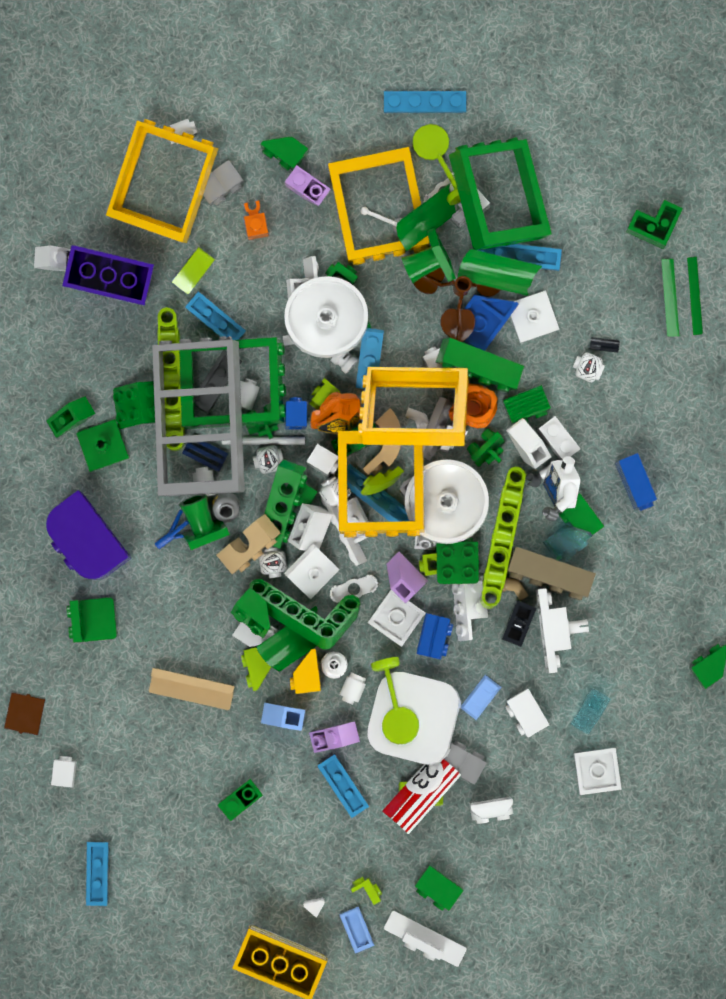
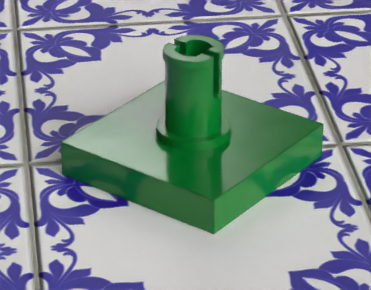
[76,419,129,472]

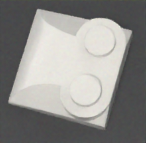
[469,797,513,824]

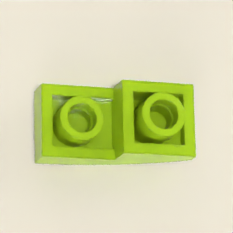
[172,247,215,294]
[360,466,404,496]

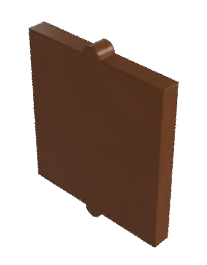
[4,693,45,735]

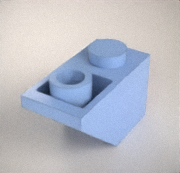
[261,702,306,731]

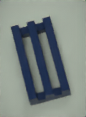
[182,442,228,472]

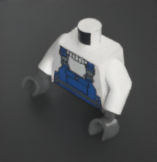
[525,456,580,521]

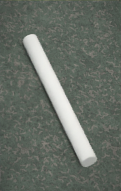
[222,436,305,445]

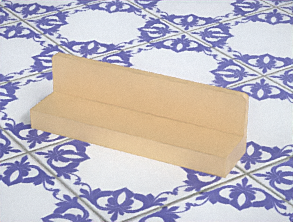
[149,668,235,710]

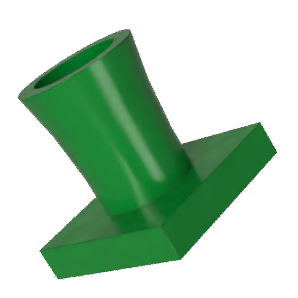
[401,228,456,284]
[179,494,230,550]

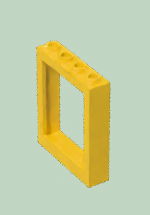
[106,119,219,243]
[328,147,430,265]
[358,367,468,446]
[338,431,425,538]

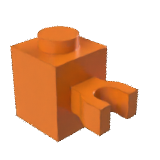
[244,200,269,240]

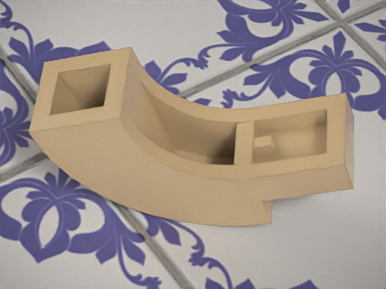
[363,408,401,476]

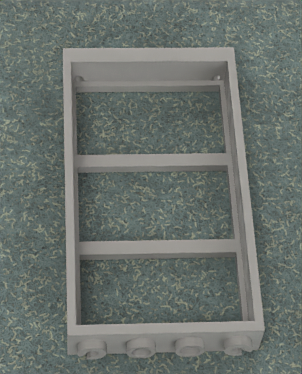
[152,336,245,497]

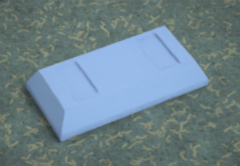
[461,675,502,720]
[339,906,375,954]

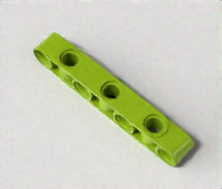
[157,307,185,451]
[480,467,526,609]

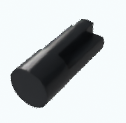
[589,337,620,353]

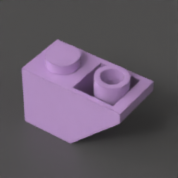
[285,165,331,206]
[387,552,428,603]
[309,721,360,753]

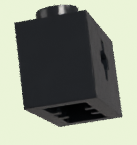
[501,600,537,647]

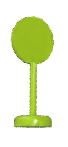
[412,124,461,205]
[371,657,419,745]

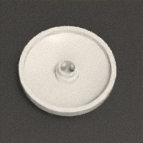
[284,277,368,358]
[405,460,489,544]

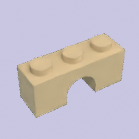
[217,514,281,574]

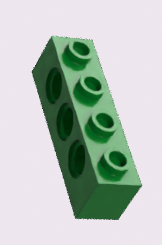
[264,460,307,549]

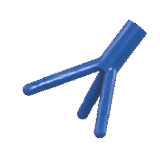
[155,510,189,550]

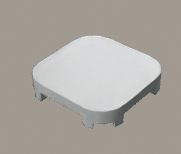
[368,672,461,765]

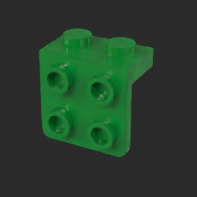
[113,381,155,429]
[436,538,479,584]
[66,598,117,643]

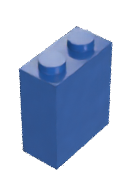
[615,453,657,511]

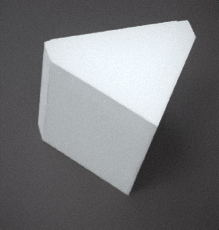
[303,898,325,918]

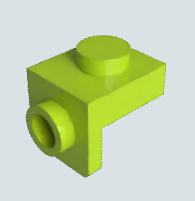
[350,876,382,905]

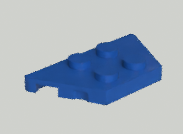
[463,295,519,351]

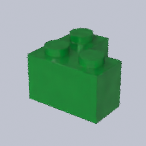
[626,200,683,249]

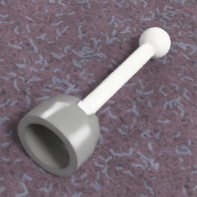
[361,207,403,233]

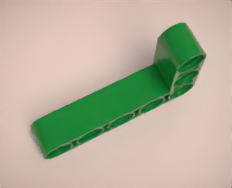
[249,579,360,650]

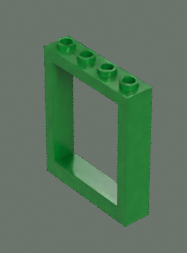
[449,137,552,251]
[179,337,286,429]

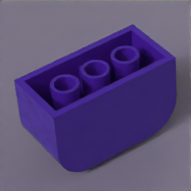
[62,245,154,306]
[46,490,132,580]

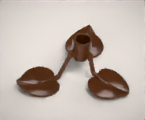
[414,268,501,342]

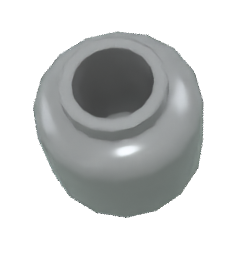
[212,493,239,522]

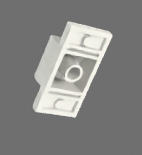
[535,589,589,673]

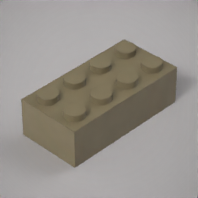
[507,547,596,600]

